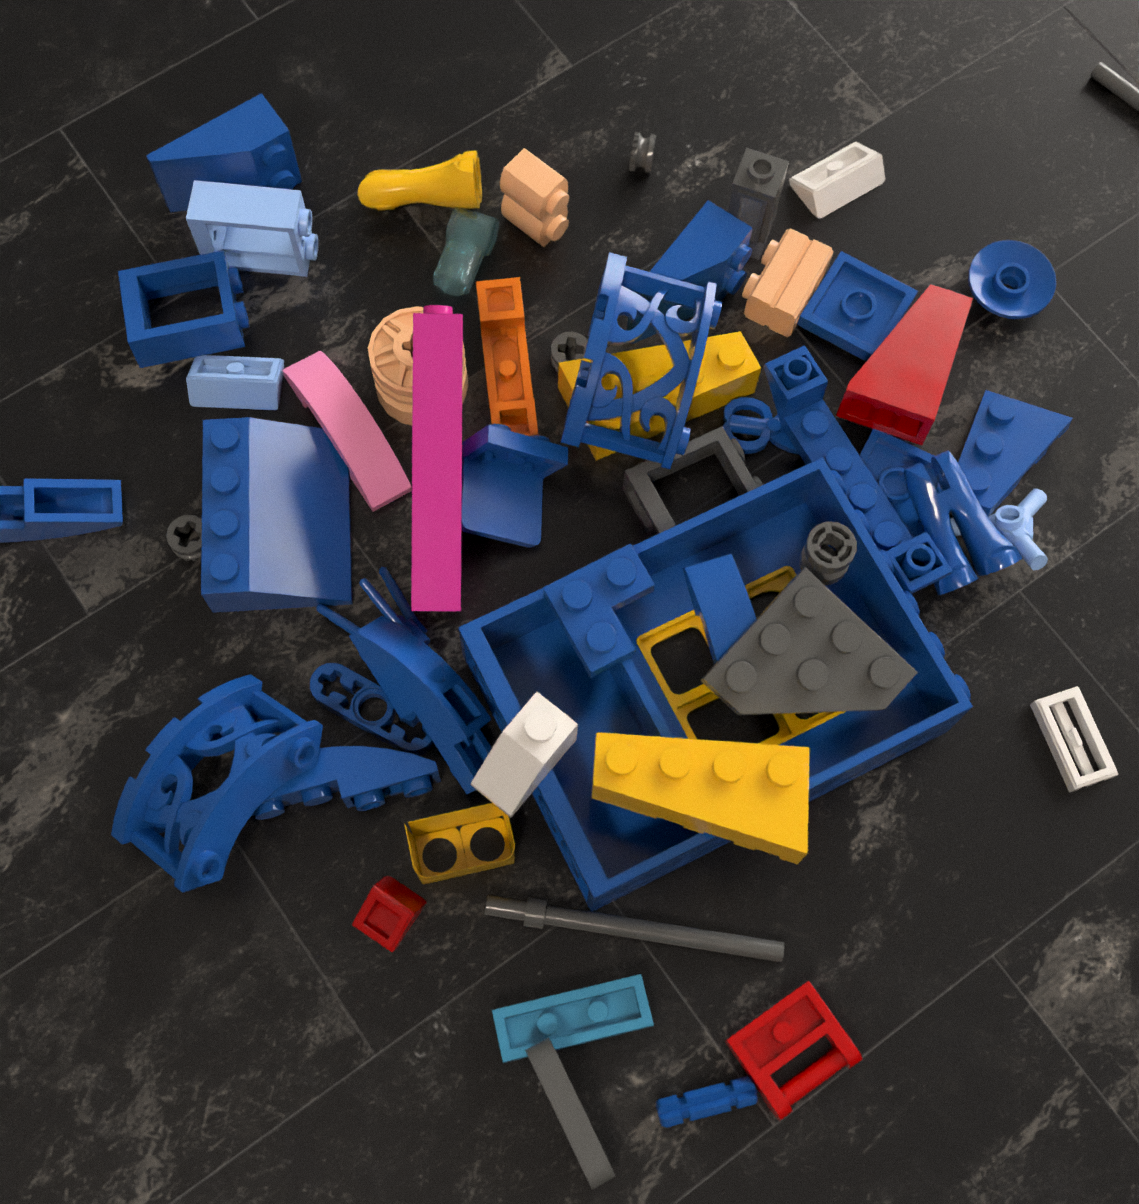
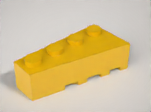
[558,331,761,461]
[591,732,809,864]

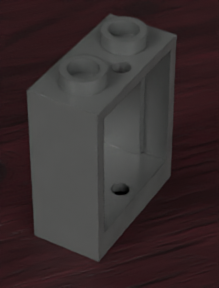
[623,426,763,538]

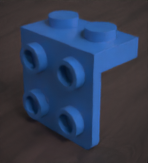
[461,424,568,548]

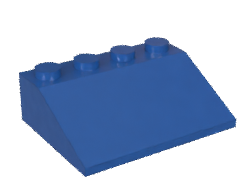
[201,417,353,613]

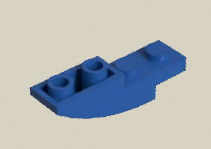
[349,616,492,794]
[251,746,441,820]

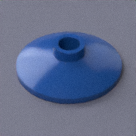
[968,240,1056,319]

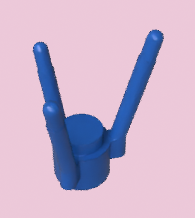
[316,567,430,645]

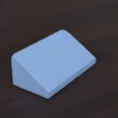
[186,355,284,410]

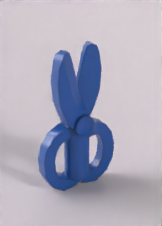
[723,397,799,455]

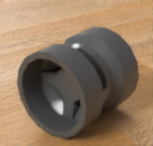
[799,522,857,585]

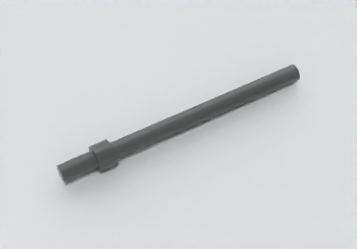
[485,895,784,962]

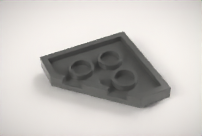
[700,567,918,715]

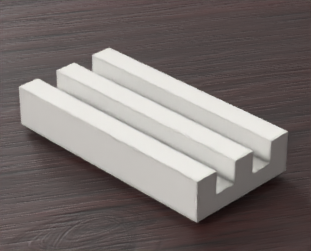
[1030,686,1118,793]

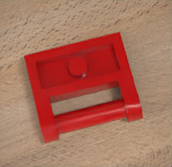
[725,981,862,1121]

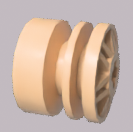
[368,306,468,425]

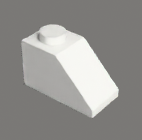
[471,692,578,818]

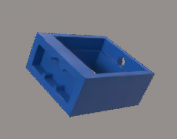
[118,250,250,368]

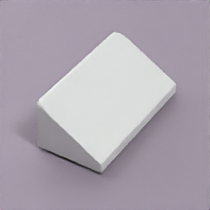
[789,142,885,218]

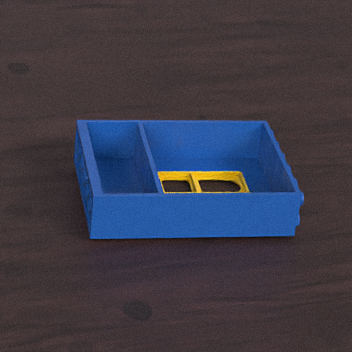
[458,457,973,911]

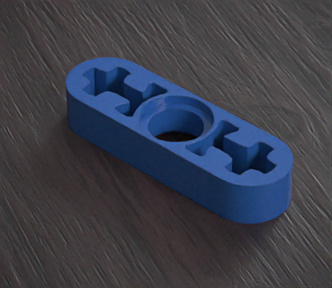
[310,663,434,756]

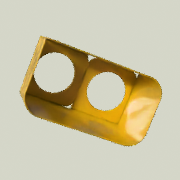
[404,803,515,885]

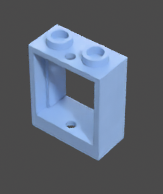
[186,180,318,277]

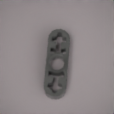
[525,1038,616,1190]

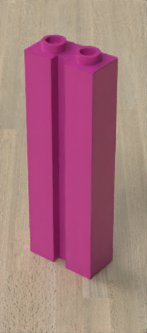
[411,305,463,611]

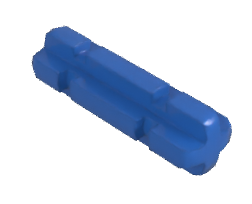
[656,1076,758,1127]

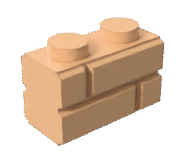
[742,228,834,337]

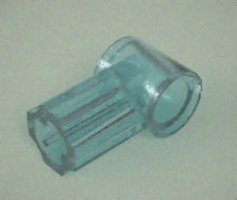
[433,207,499,297]

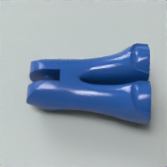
[904,450,1023,595]

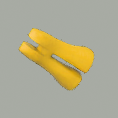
[358,151,482,211]

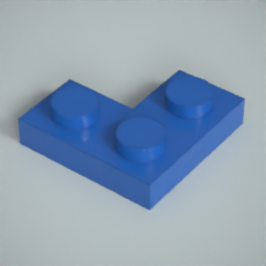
[543,543,655,678]

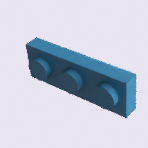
[492,974,654,1063]

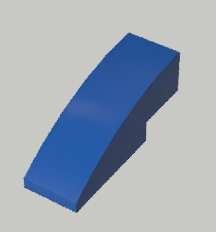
[0,479,123,543]

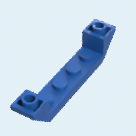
[764,345,952,594]

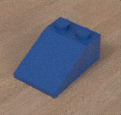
[146,93,302,212]
[627,200,753,344]

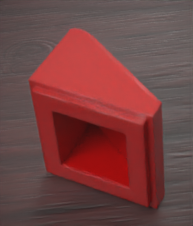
[352,876,426,953]

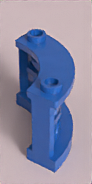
[561,252,722,469]
[111,674,323,892]

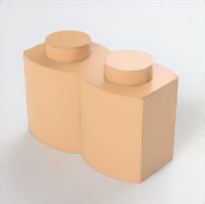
[500,148,570,247]

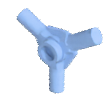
[950,489,1048,570]

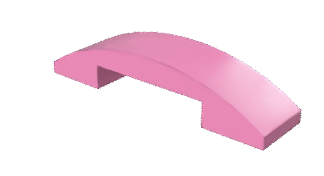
[282,350,412,512]

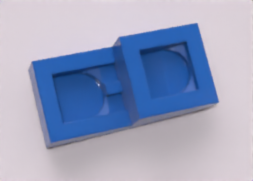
[682,554,756,664]

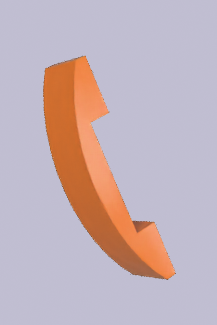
[476,277,539,436]

